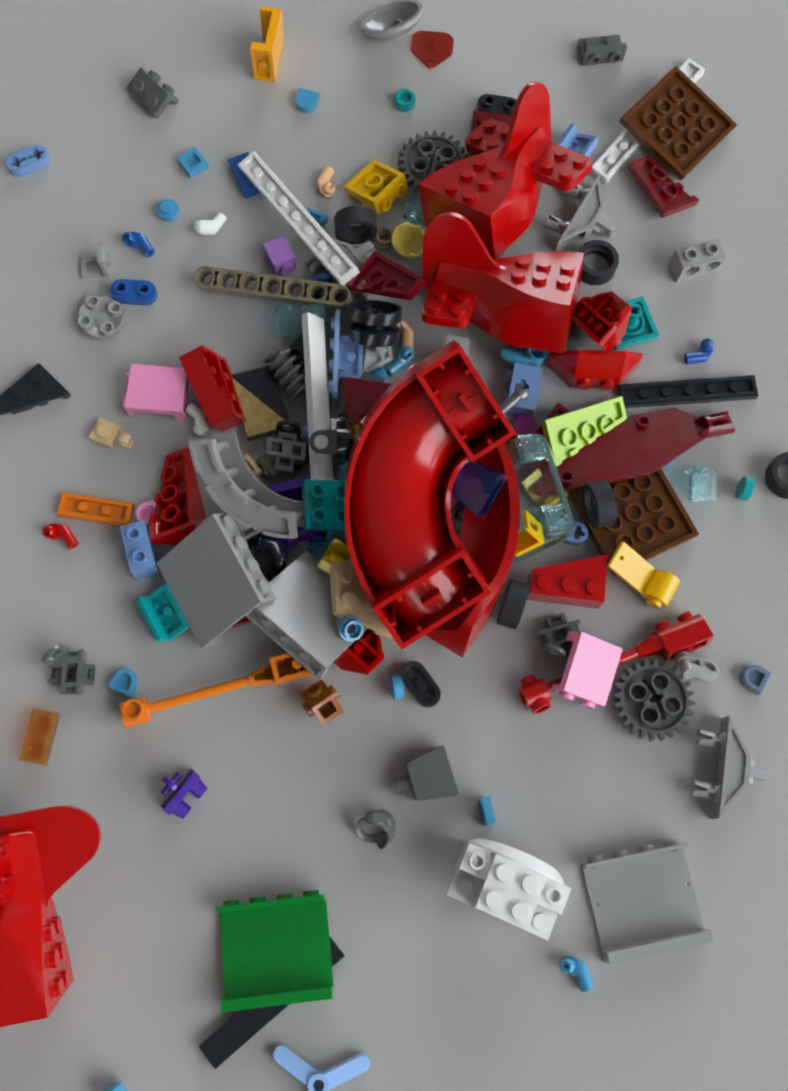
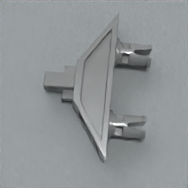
[544,175,615,251]
[304,238,375,302]
[690,715,769,819]

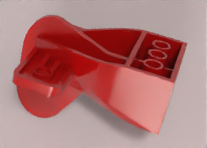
[418,81,592,259]
[422,212,584,354]
[0,805,101,1027]

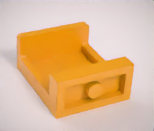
[250,6,284,82]

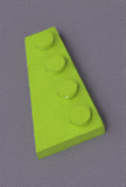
[541,396,627,467]

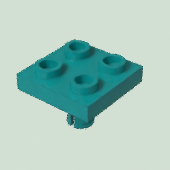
[614,296,659,351]
[302,479,346,531]

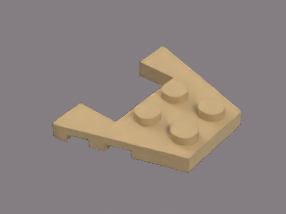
[330,559,396,643]

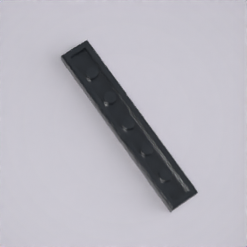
[617,375,759,409]
[198,936,345,1069]

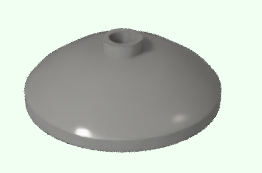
[361,0,423,39]

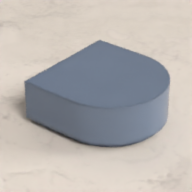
[740,665,771,695]

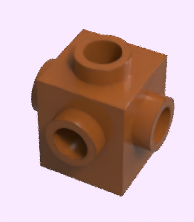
[301,679,343,726]

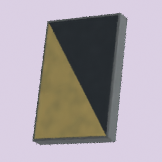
[232,365,292,441]

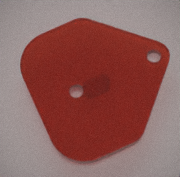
[411,31,454,69]

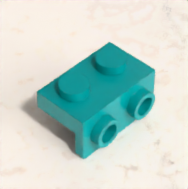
[136,583,190,642]

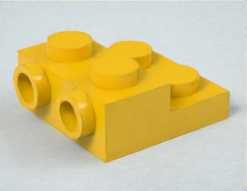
[344,159,408,215]

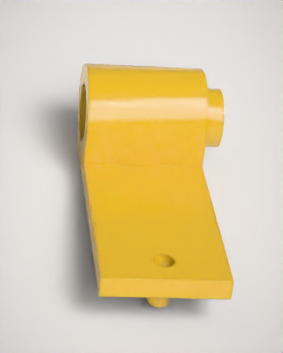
[607,542,680,609]

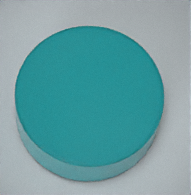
[394,89,416,112]
[735,476,755,501]

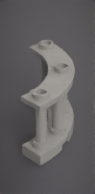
[188,432,304,539]

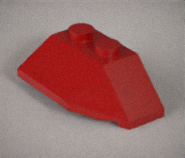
[573,291,632,351]
[547,350,643,390]
[334,628,385,675]

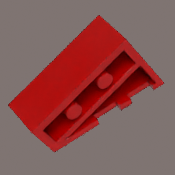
[527,554,608,609]

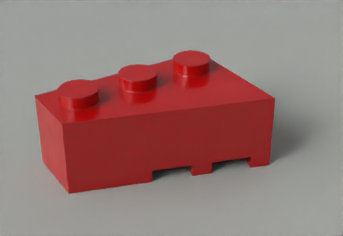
[178,345,246,432]

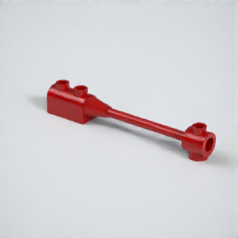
[518,611,714,714]

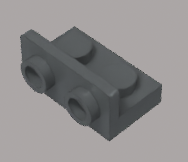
[577,35,627,65]

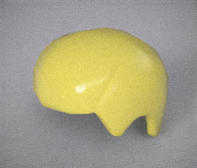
[391,222,425,259]

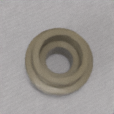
[373,227,393,250]

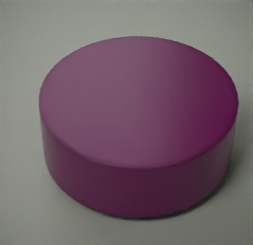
[513,415,538,439]

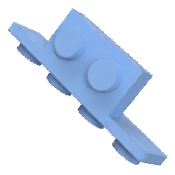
[328,309,364,403]

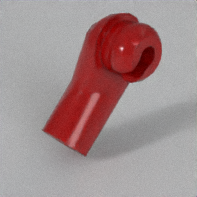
[42,523,79,550]

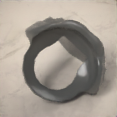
[356,809,396,850]

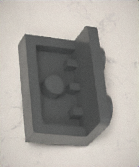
[126,67,179,118]

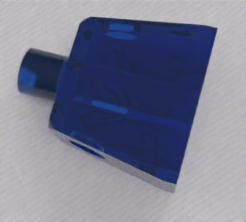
[452,460,508,517]

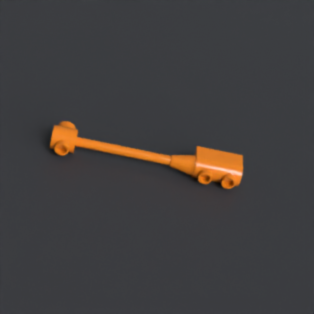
[119,653,314,728]

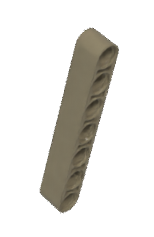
[194,266,353,311]

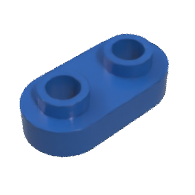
[110,279,158,305]

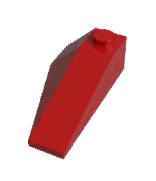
[149,447,206,546]

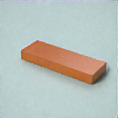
[56,492,135,527]

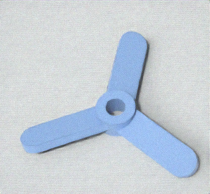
[272,1046,370,1091]

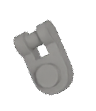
[674,651,720,682]

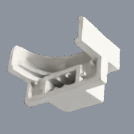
[446,838,572,940]

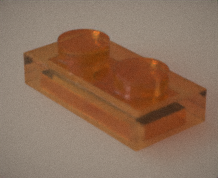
[19,709,60,766]

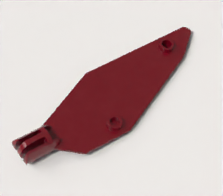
[534,407,735,496]

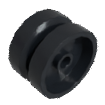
[349,300,402,347]

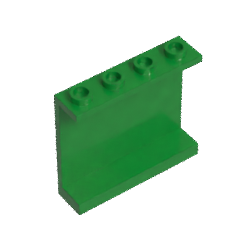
[216,890,335,1013]

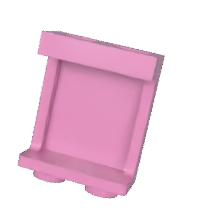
[122,364,190,421]
[551,631,622,709]

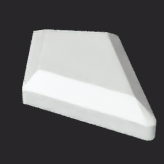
[363,346,394,373]

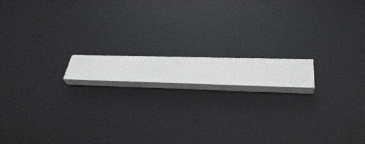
[589,58,705,185]
[237,151,360,285]
[302,312,334,480]

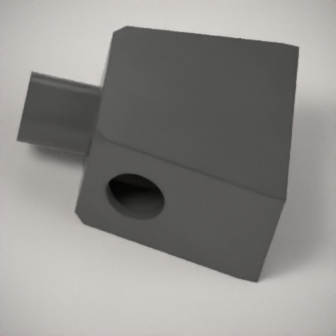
[394,746,459,801]

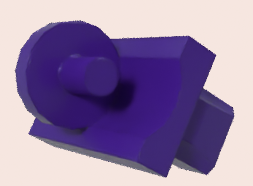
[160,769,207,819]

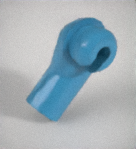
[385,346,414,377]
[560,956,594,992]

